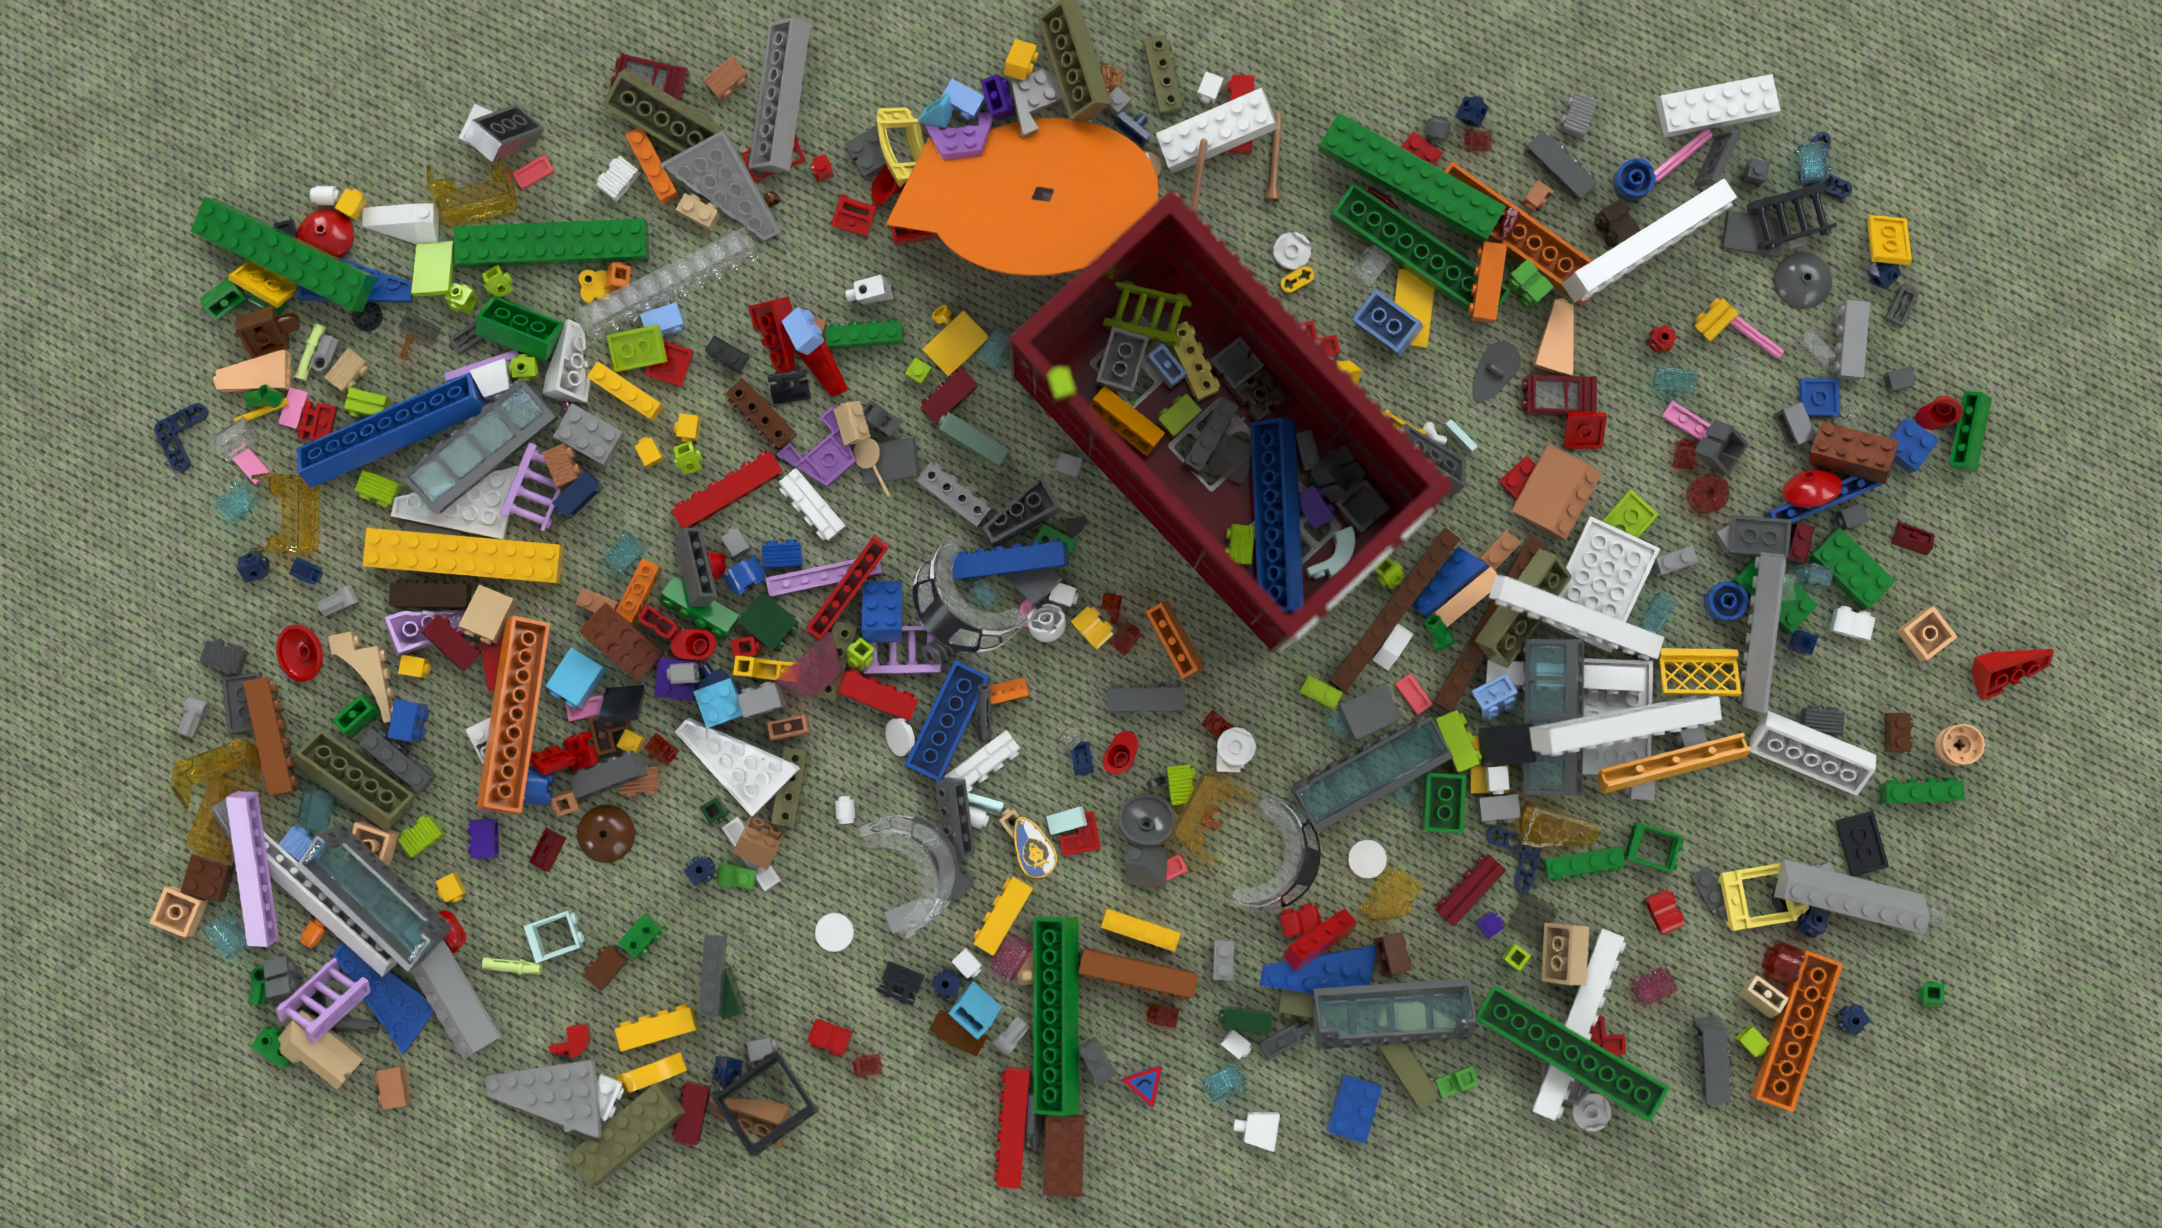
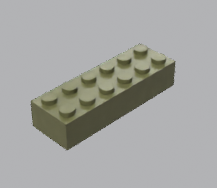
[1038,0,1111,121]
[603,69,725,152]
[1475,549,1572,668]
[293,729,414,832]
[567,1081,686,1188]

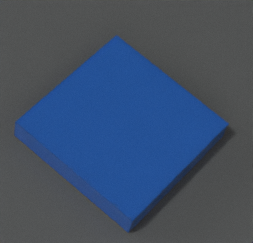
[1799,378,1840,417]

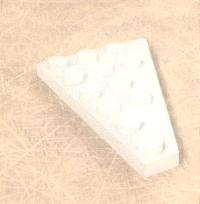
[391,466,519,540]
[675,718,800,817]

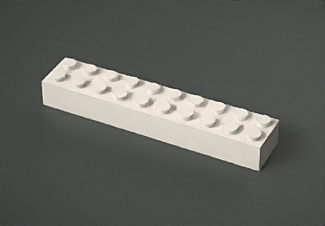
[1562,179,1737,303]
[1530,696,1722,756]

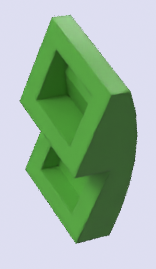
[1433,1066,1479,1099]

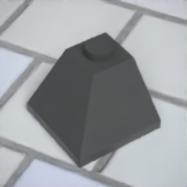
[1126,844,1168,888]

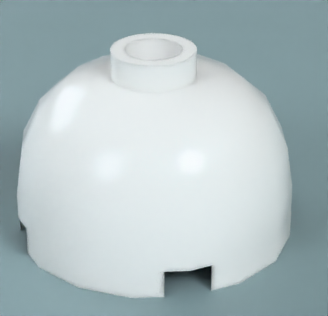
[1027,604,1066,642]

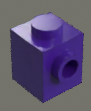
[1474,911,1504,939]

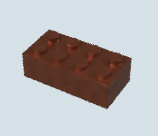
[1809,421,1899,484]
[579,602,665,681]
[1043,1114,1085,1197]

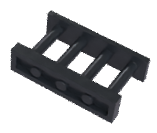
[1746,182,1837,251]

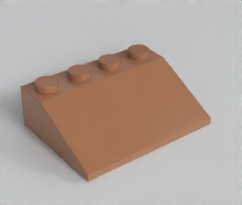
[1511,444,1602,540]

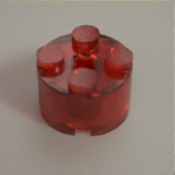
[1686,474,1730,514]
[1762,940,1805,984]

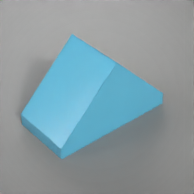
[918,93,952,128]

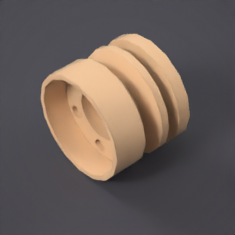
[1934,724,1985,766]

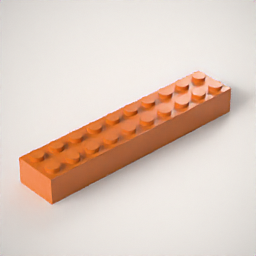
[1444,161,1593,307]
[476,616,550,815]

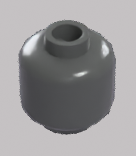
[1424,115,1451,144]

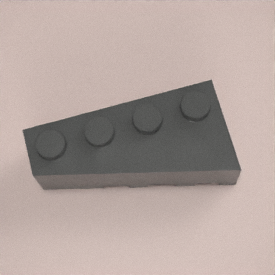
[983,474,1061,548]
[1693,1016,1733,1105]

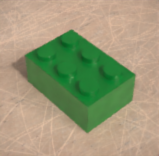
[1421,773,1466,833]

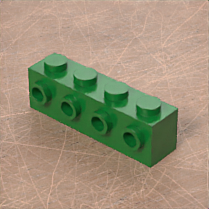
[825,319,904,350]
[1949,391,1992,472]
[660,576,739,640]
[1879,777,1965,803]
[1542,846,1626,882]

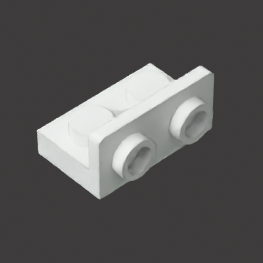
[597,1074,624,1121]

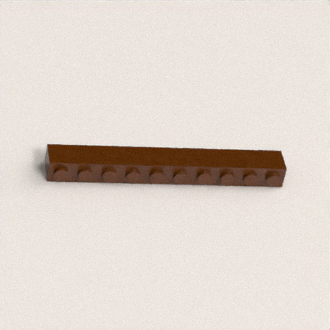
[1328,527,1460,693]
[1433,536,1547,713]

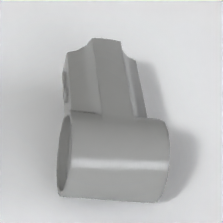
[310,335,340,375]
[318,585,360,617]
[178,696,210,737]
[992,1016,1030,1057]

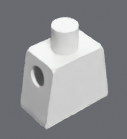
[846,275,893,305]
[470,359,513,408]
[1233,1112,1280,1152]

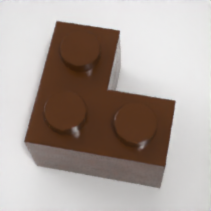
[588,715,632,756]
[929,1009,988,1056]

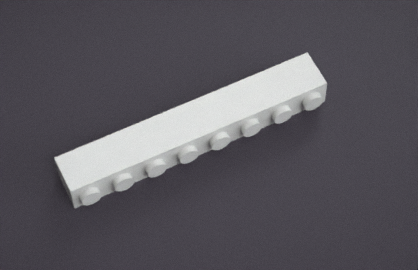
[1486,660,1645,695]

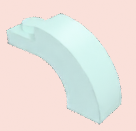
[1306,526,1355,579]

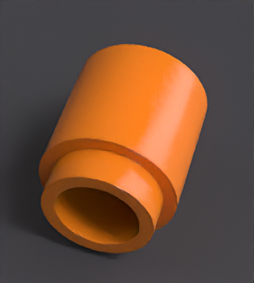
[300,918,328,948]

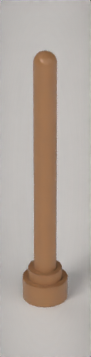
[1265,112,1282,202]
[1190,138,1208,212]

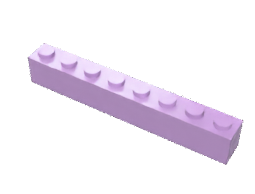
[226,791,279,947]

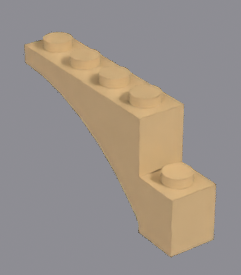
[328,632,394,723]

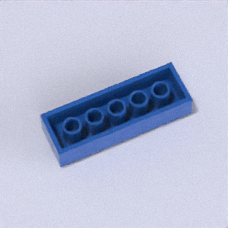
[905,660,991,781]

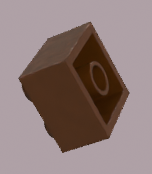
[180,854,236,902]

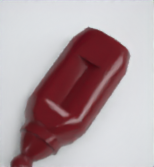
[1367,187,1398,210]
[1499,208,1520,243]

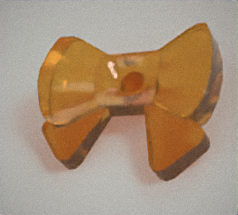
[399,334,414,361]
[1199,803,1222,830]

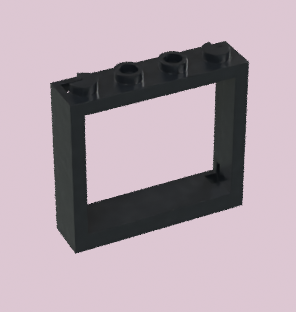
[712,1051,819,1158]

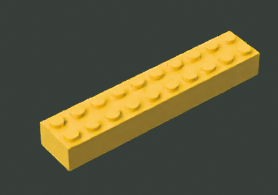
[363,528,564,584]

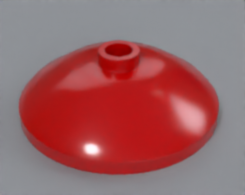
[297,209,354,259]
[1782,469,1842,507]
[276,624,323,682]

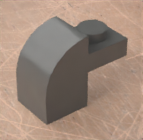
[863,400,901,436]

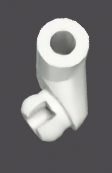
[1423,422,1447,446]

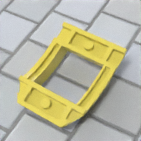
[877,107,925,188]
[1717,863,1809,931]

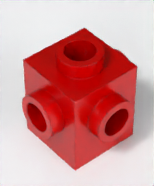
[1646,324,1678,354]

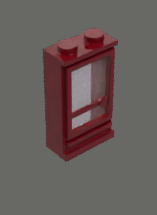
[610,53,690,101]
[1521,374,1597,416]

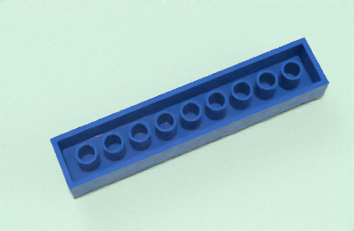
[297,372,484,488]
[1250,417,1304,614]

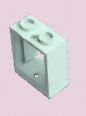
[524,910,585,963]

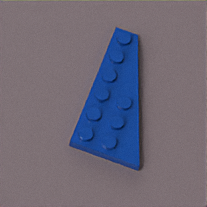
[296,258,413,303]
[332,941,435,1054]
[1259,945,1376,994]

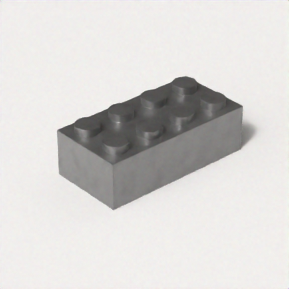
[463,104,544,162]

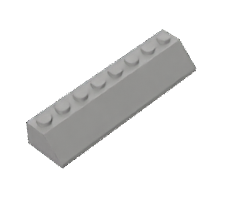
[749,17,810,173]
[1738,552,1786,713]
[1774,859,1930,935]
[390,909,501,1060]

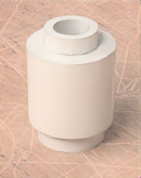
[310,186,341,205]
[835,796,855,824]
[969,806,990,830]

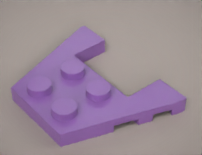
[922,111,995,160]
[777,406,857,486]

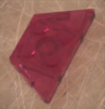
[775,632,843,699]

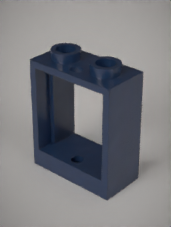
[552,471,604,519]

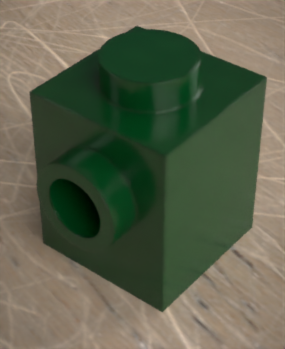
[700,797,729,825]

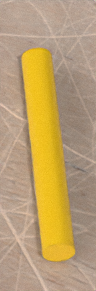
[234,398,289,425]

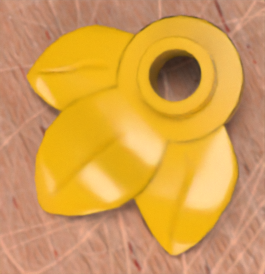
[578,270,610,304]

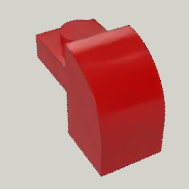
[549,1023,591,1059]

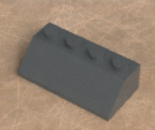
[1402,424,1466,499]

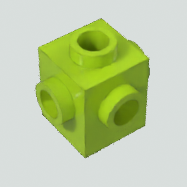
[482,265,514,298]
[444,283,479,315]
[508,354,539,382]
[673,441,703,475]
[1373,556,1405,590]
[846,637,875,672]

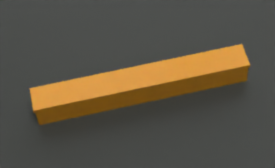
[1596,733,1751,794]

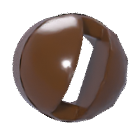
[764,191,780,207]

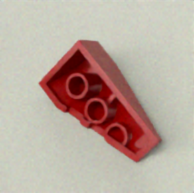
[748,296,794,373]
[1971,649,2054,700]

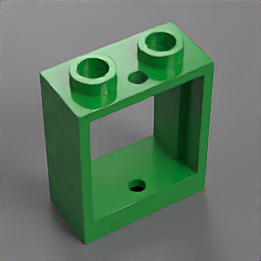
[1624,822,1684,873]

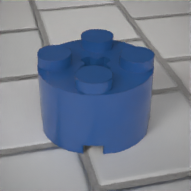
[1613,158,1656,201]
[722,555,766,596]
[1704,582,1748,622]
[523,766,554,806]

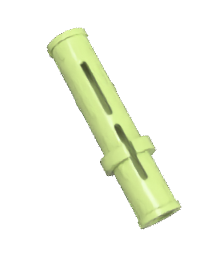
[294,323,326,381]
[482,957,543,975]

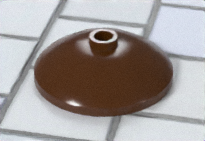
[577,805,635,863]

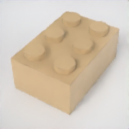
[1541,923,1589,985]

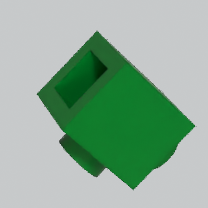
[1918,981,1944,1008]

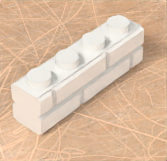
[779,468,847,542]
[945,730,1021,792]

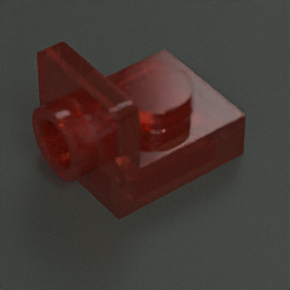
[1464,128,1491,152]
[1672,439,1696,470]
[1101,593,1123,625]
[1110,623,1142,656]
[1201,710,1235,739]
[644,733,680,765]
[1147,1003,1180,1028]
[853,1053,882,1078]

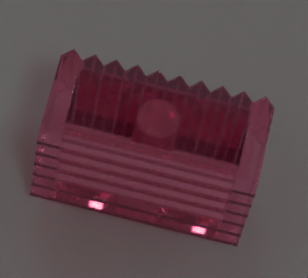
[990,934,1033,981]
[1630,967,1678,1007]

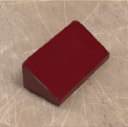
[1891,522,1934,556]
[529,828,566,872]

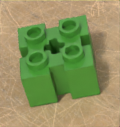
[1505,259,1554,309]

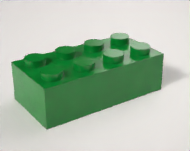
[475,296,564,361]
[1807,528,1896,610]
[1730,556,1818,634]

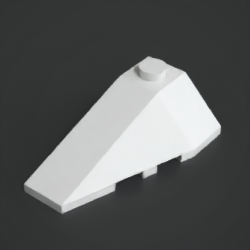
[362,204,439,245]
[542,319,590,403]

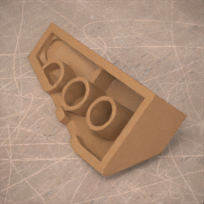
[709,1097,790,1149]

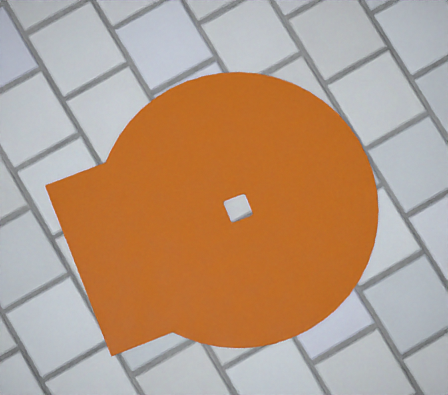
[886,118,1159,276]

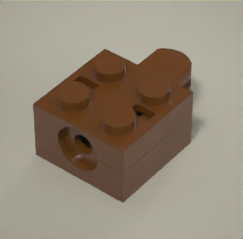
[236,305,300,359]

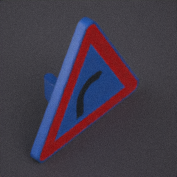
[1121,1065,1162,1108]

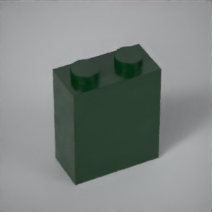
[738,592,799,651]
[721,966,746,1020]
[1218,1005,1272,1034]

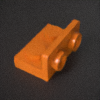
[989,678,1029,705]

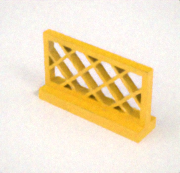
[1657,648,1741,696]

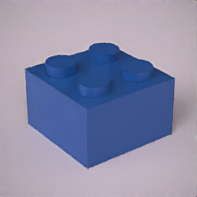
[1889,418,1939,473]
[387,699,429,742]

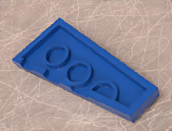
[1411,547,1489,618]

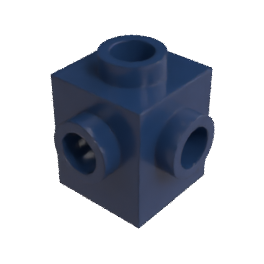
[1455,96,1489,128]
[1867,262,1901,290]
[237,550,270,583]
[683,856,716,886]
[1796,906,1830,938]
[931,969,962,998]
[1835,1003,1871,1035]
[712,1056,743,1086]

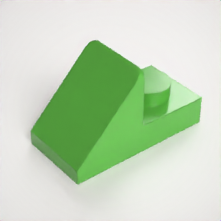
[717,863,757,889]

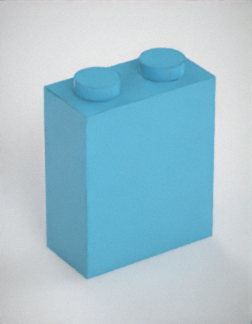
[546,647,607,709]
[948,982,1002,1039]

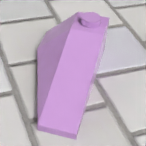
[385,610,466,657]

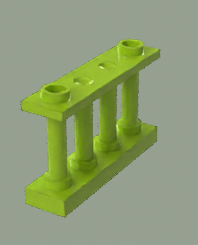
[1103,281,1192,347]

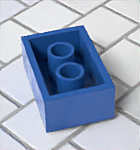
[862,581,903,643]
[1326,1073,1382,1144]

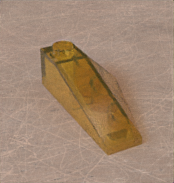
[1519,801,1602,848]

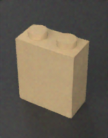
[458,585,518,645]

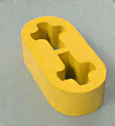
[1280,266,1314,294]

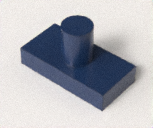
[1114,111,1151,148]
[1070,741,1094,776]

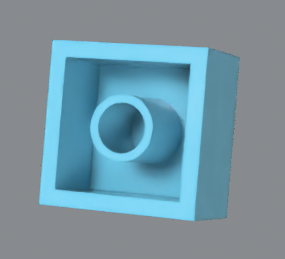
[694,678,743,728]

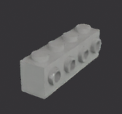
[1833,300,1870,381]
[916,463,992,528]

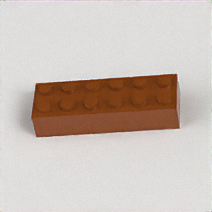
[243,677,300,796]
[1079,948,1199,1000]

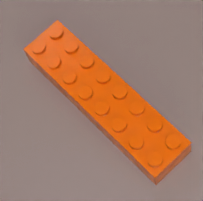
[1750,949,1843,1112]

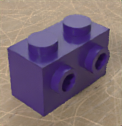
[980,74,1016,121]
[1299,485,1336,531]
[468,819,499,858]

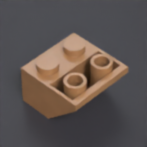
[732,815,785,870]

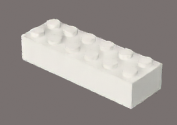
[1656,74,1780,138]
[1156,88,1279,173]
[1749,711,1876,796]

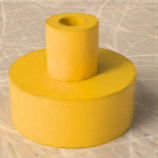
[932,305,951,325]

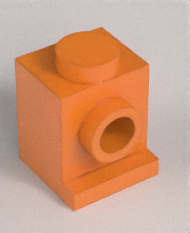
[604,262,631,293]

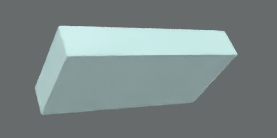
[1443,419,1477,454]
[967,792,1004,816]
[1046,807,1087,835]

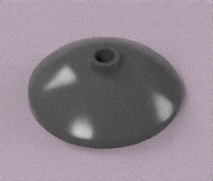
[1774,252,1832,309]
[1118,794,1176,846]

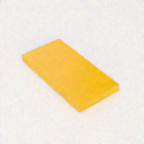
[1394,269,1434,349]

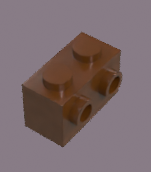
[1884,713,1913,752]
[1373,932,1412,977]
[583,945,629,991]

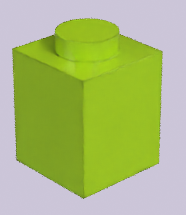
[905,358,932,387]
[1048,366,1075,401]
[1501,943,1531,971]
[1735,1025,1770,1057]

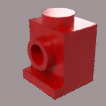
[810,154,835,183]
[731,636,761,659]

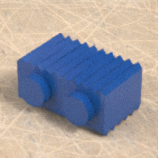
[762,539,803,569]

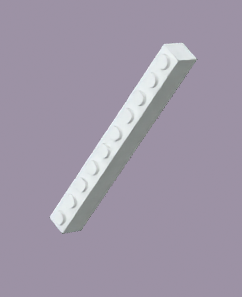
[1489,576,1664,661]
[263,831,397,977]
[1532,929,1626,1121]

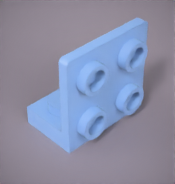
[1472,673,1518,722]

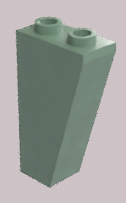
[938,412,1010,468]

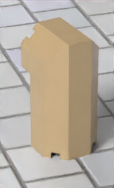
[278,1010,365,1090]

